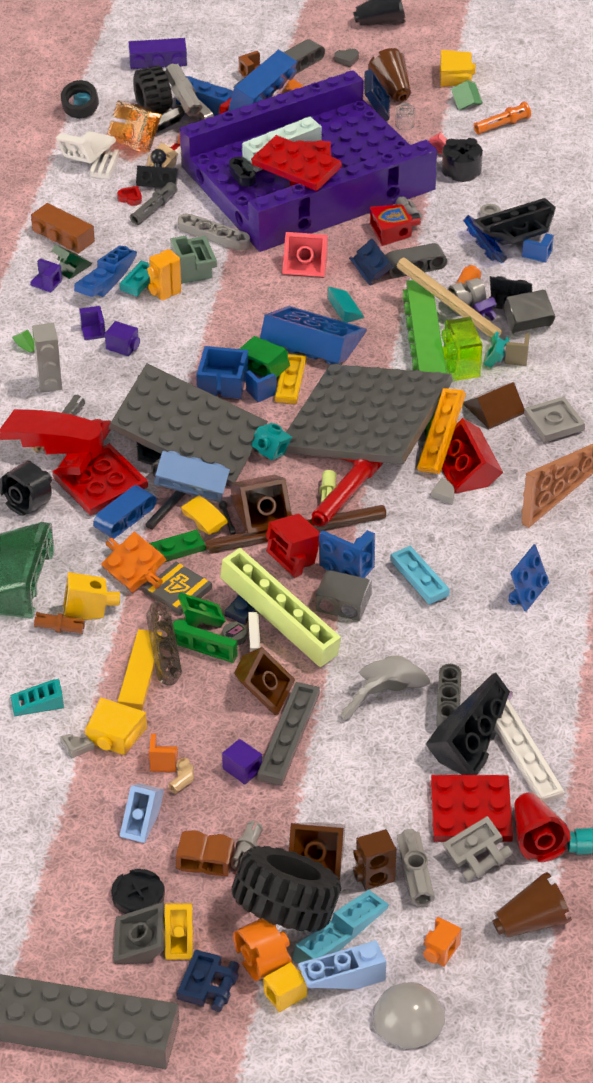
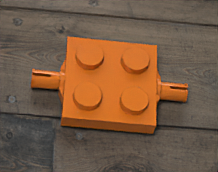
[101,531,166,593]

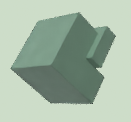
[170,235,217,284]

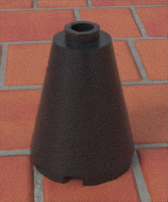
[353,0,406,25]

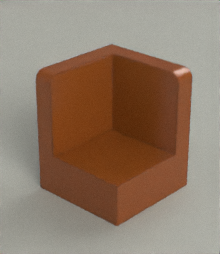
[238,51,260,78]

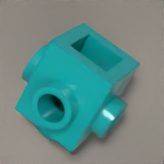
[251,422,292,460]

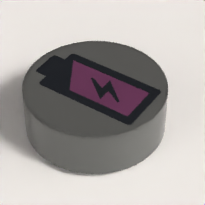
[222,622,247,646]

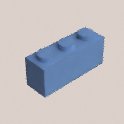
[154,451,230,502]

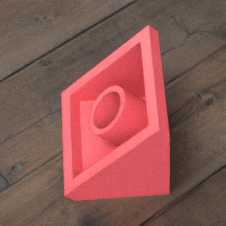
[282,232,328,277]

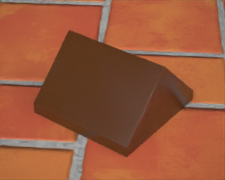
[463,382,524,429]

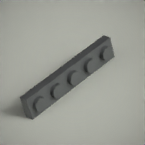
[258,682,320,786]

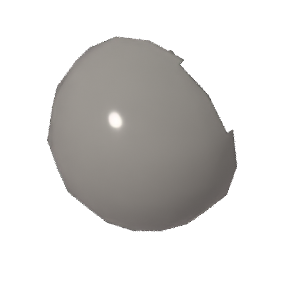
[373,982,445,1049]

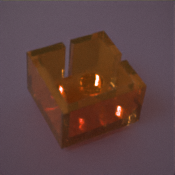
[107,100,162,152]

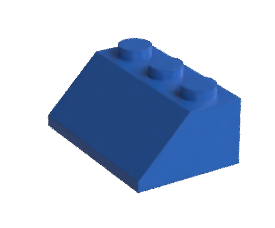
[176,75,233,116]

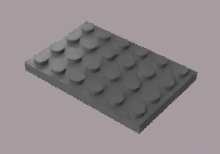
[109,363,268,487]

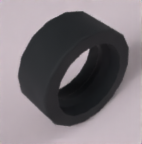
[60,80,99,119]

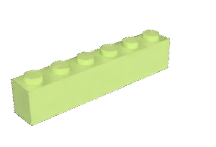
[220,548,341,668]

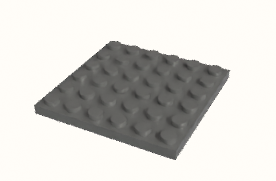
[286,364,453,465]

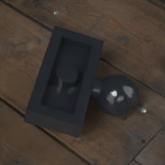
[136,149,178,188]

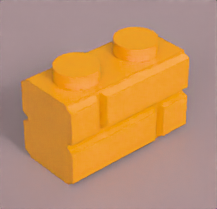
[147,249,181,301]

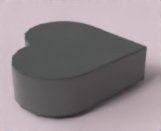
[334,49,359,67]

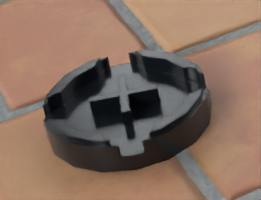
[111,869,165,914]

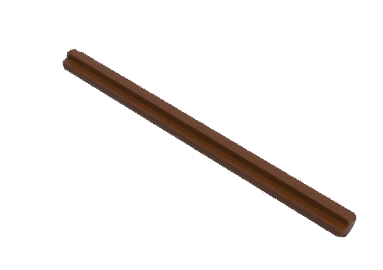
[205,505,387,553]

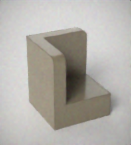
[505,333,530,366]

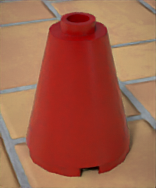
[514,792,571,862]

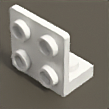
[55,131,116,163]

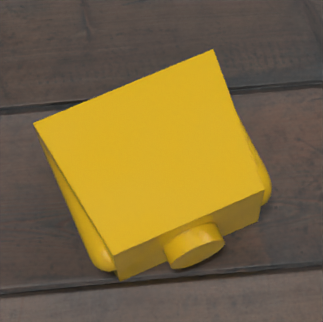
[440,50,476,87]
[85,697,147,755]

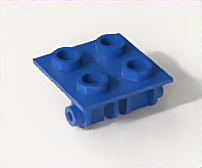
[509,544,549,612]

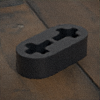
[229,157,256,187]

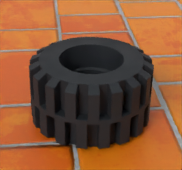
[133,65,173,119]

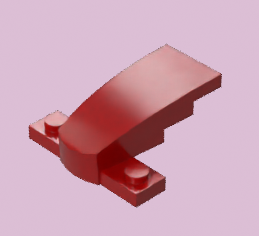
[0,409,111,475]

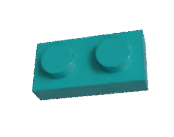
[119,260,150,296]

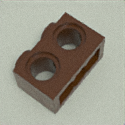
[353,829,397,891]

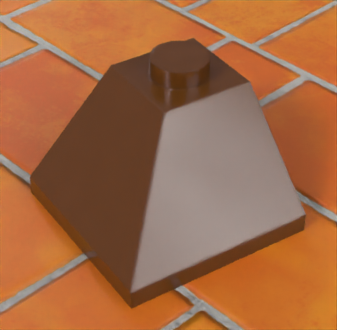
[234,647,295,715]
[289,822,346,881]

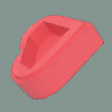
[428,133,448,155]

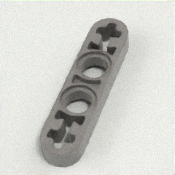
[178,213,250,251]

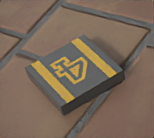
[144,562,212,616]

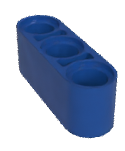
[93,485,157,539]

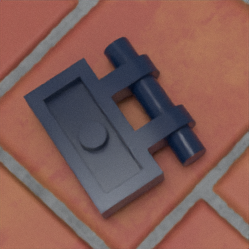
[177,949,240,1012]

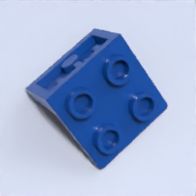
[319,530,375,578]

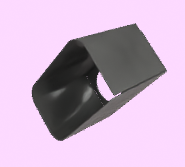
[503,289,556,334]
[316,570,372,621]

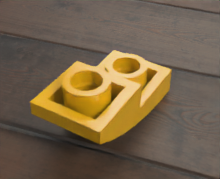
[180,495,228,535]

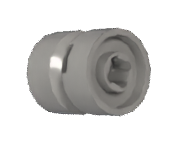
[448,278,486,307]

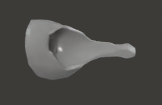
[341,655,430,720]

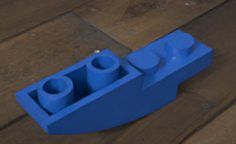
[74,246,137,297]

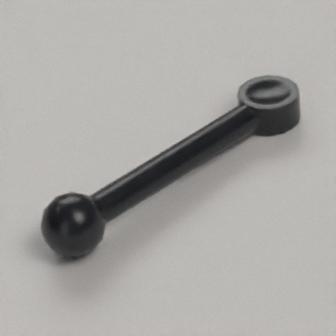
[219,501,236,535]

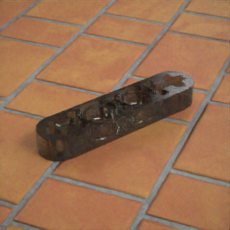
[146,601,182,686]

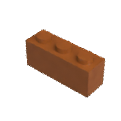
[31,203,95,254]

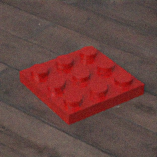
[52,443,148,516]
[431,775,513,842]

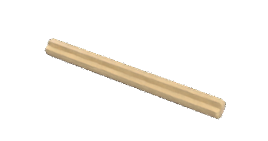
[397,258,502,338]

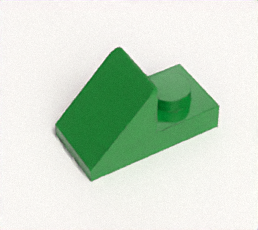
[178,593,226,628]

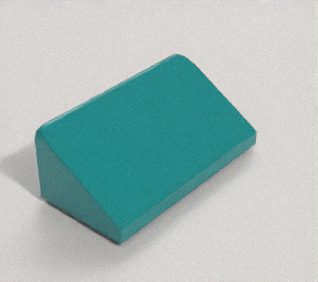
[327,287,364,323]

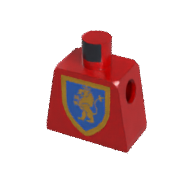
[370,204,421,246]

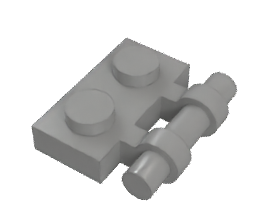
[443,816,513,882]

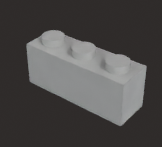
[32,323,62,393]

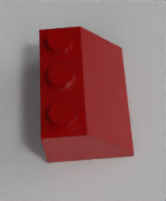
[442,418,503,494]

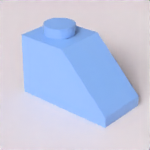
[119,783,164,843]

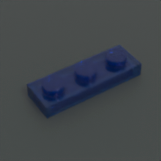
[463,215,508,263]

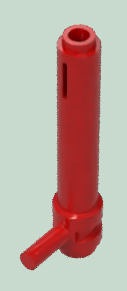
[311,458,384,527]

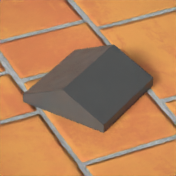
[113,902,165,964]

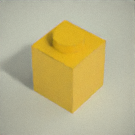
[263,962,307,1013]

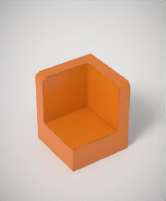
[149,734,178,772]

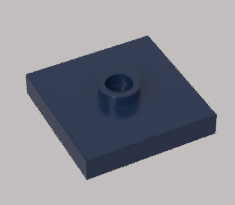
[364,69,390,121]

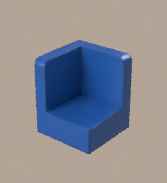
[522,233,554,263]
[245,370,276,402]

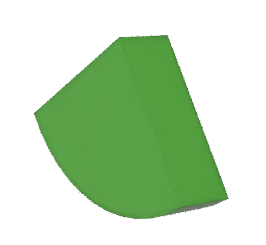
[12,330,34,352]

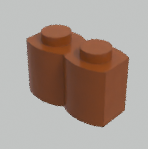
[176,830,234,877]

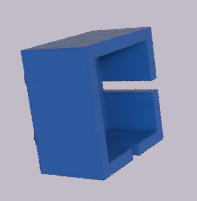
[196,346,249,399]

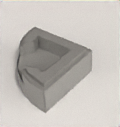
[431,478,454,505]
[60,734,95,759]

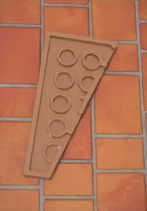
[521,444,593,528]

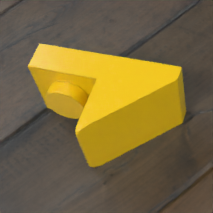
[165,903,194,959]

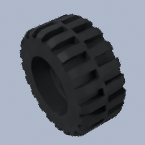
[231,846,341,932]

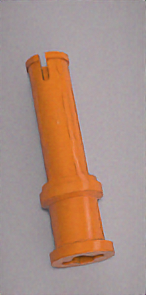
[473,102,531,135]

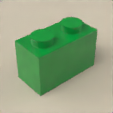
[239,336,290,378]

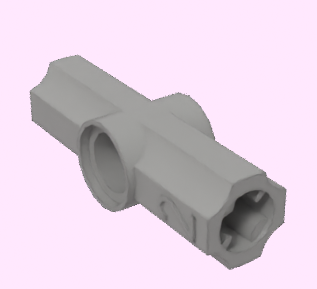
[165,64,203,117]
[397,829,435,907]

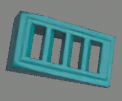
[10,679,64,716]

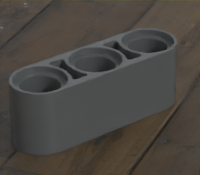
[284,39,325,74]
[386,243,448,278]
[436,663,462,727]

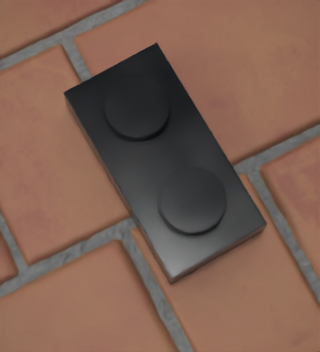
[145,106,185,136]

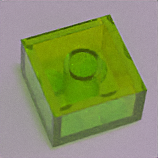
[442,317,483,381]

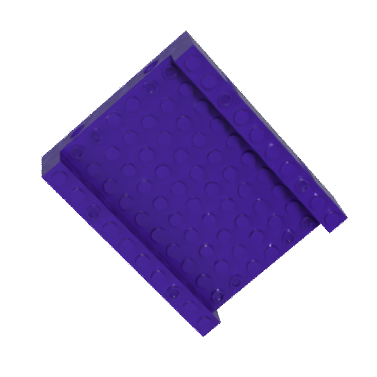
[180,70,437,252]

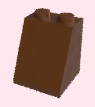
[229,474,292,534]

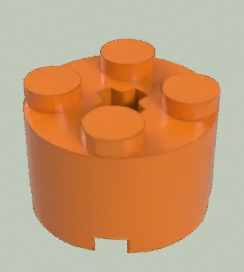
[233,919,292,981]

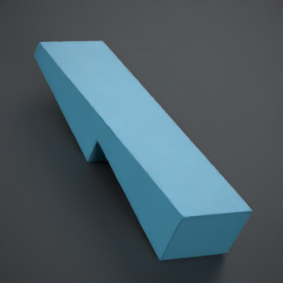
[292,890,389,964]

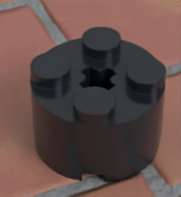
[442,138,483,182]
[0,460,52,516]

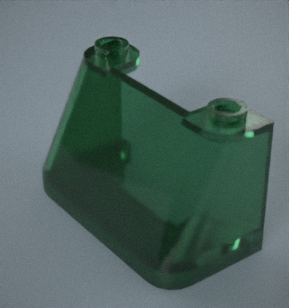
[0,522,55,619]

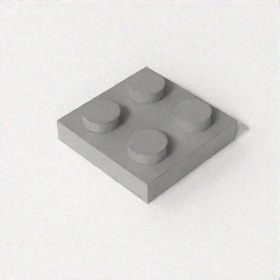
[524,397,585,442]

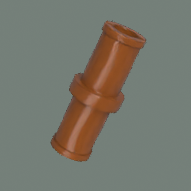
[34,612,85,634]

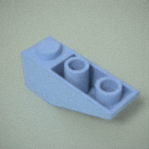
[298,940,386,989]

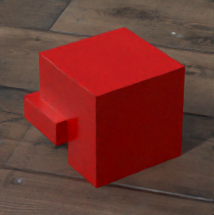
[266,513,320,578]

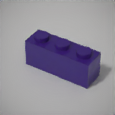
[128,38,187,69]

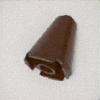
[368,48,411,102]
[492,872,572,938]

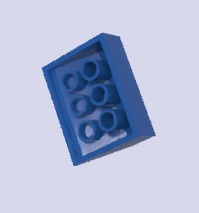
[228,49,297,111]
[260,306,367,364]

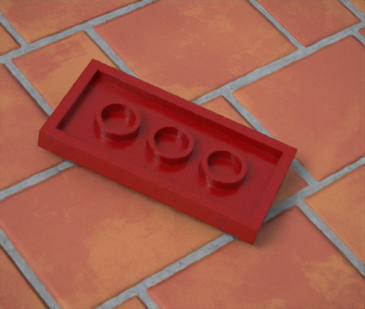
[251,135,342,191]

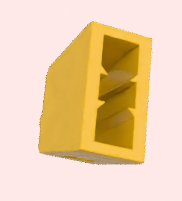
[63,572,120,620]

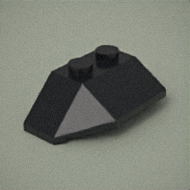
[473,198,556,245]

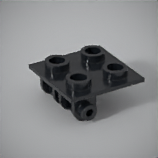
[489,276,533,309]

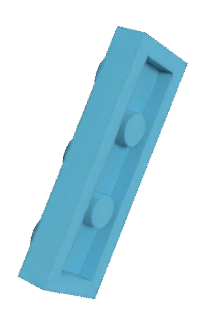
[390,545,450,605]

